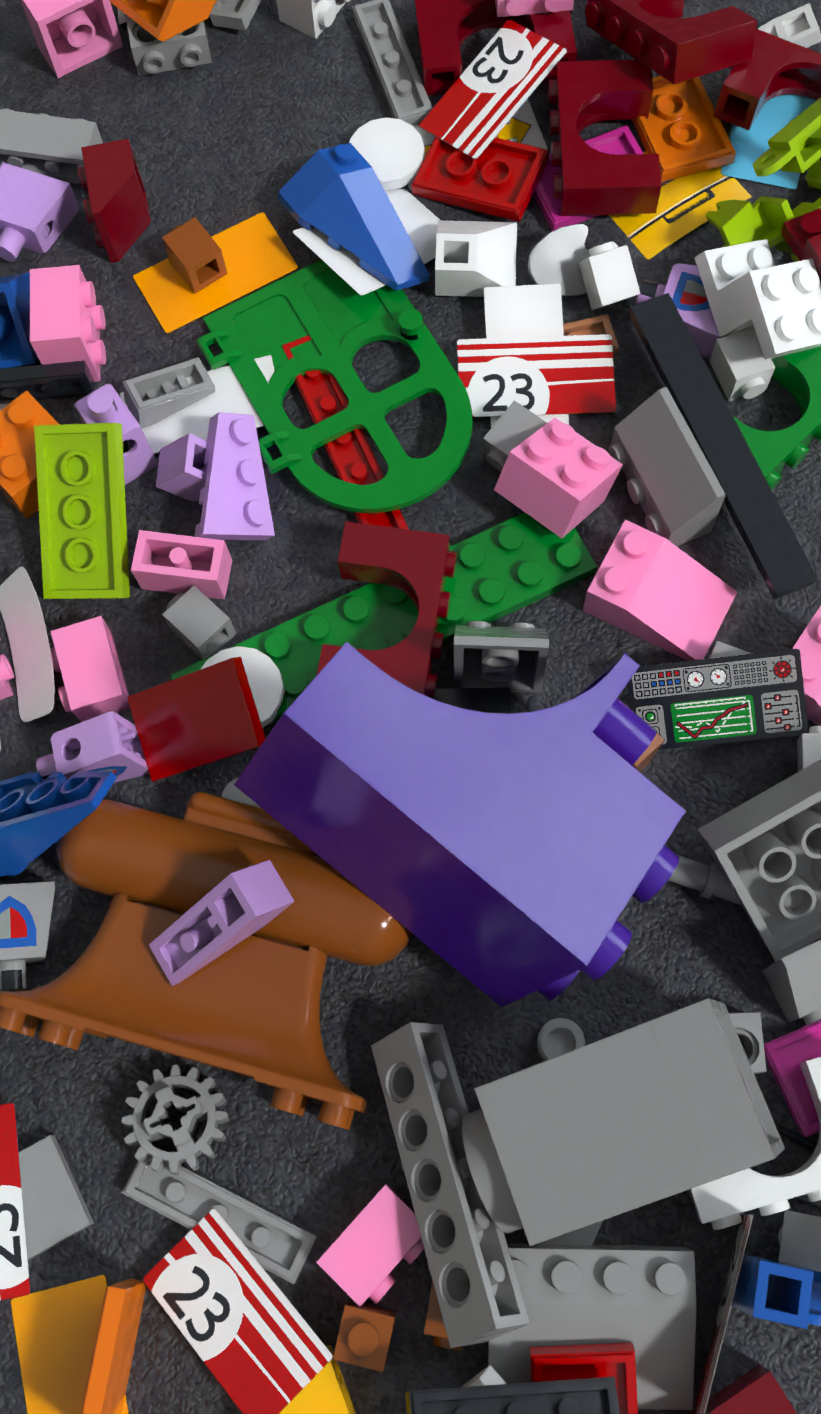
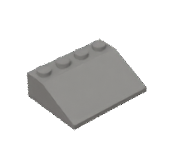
[697,759,821,962]
[488,1243,696,1410]

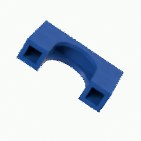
[731,1254,821,1329]

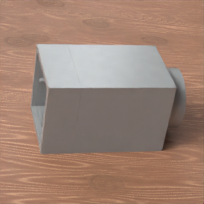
[462,998,785,1246]

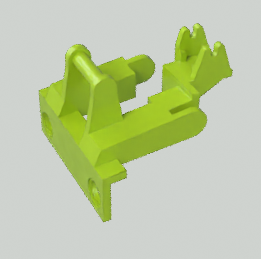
[705,97,821,262]

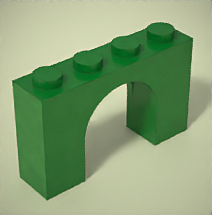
[733,347,821,490]

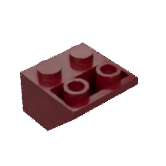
[77,138,151,263]

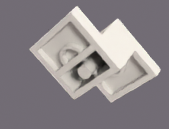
[695,239,821,360]

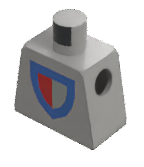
[0,881,55,992]

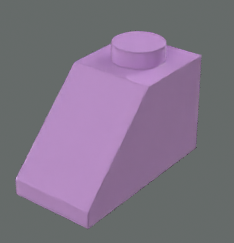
[156,433,207,501]

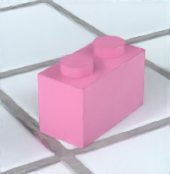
[131,530,232,600]
[50,616,130,722]
[316,1184,424,1307]

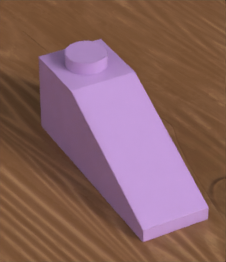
[149,860,294,986]

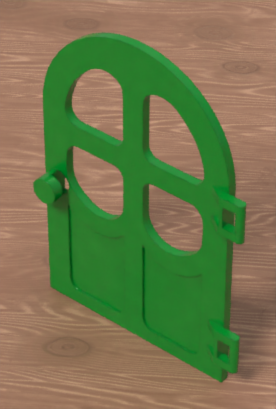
[196,259,473,513]

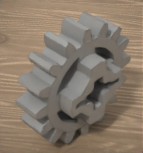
[122,1064,229,1175]

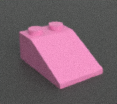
[583,520,737,661]

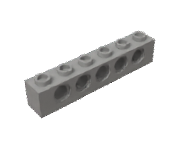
[371,1022,530,1348]

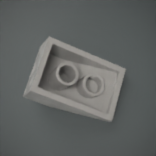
[454,621,549,693]

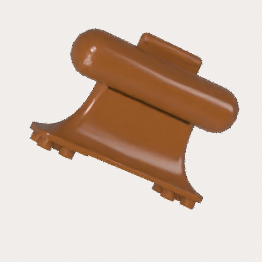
[0,792,412,1130]

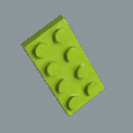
[34,423,130,599]

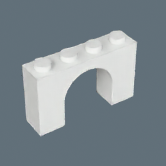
[689,1057,821,1230]

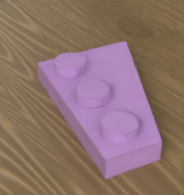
[194,412,275,541]

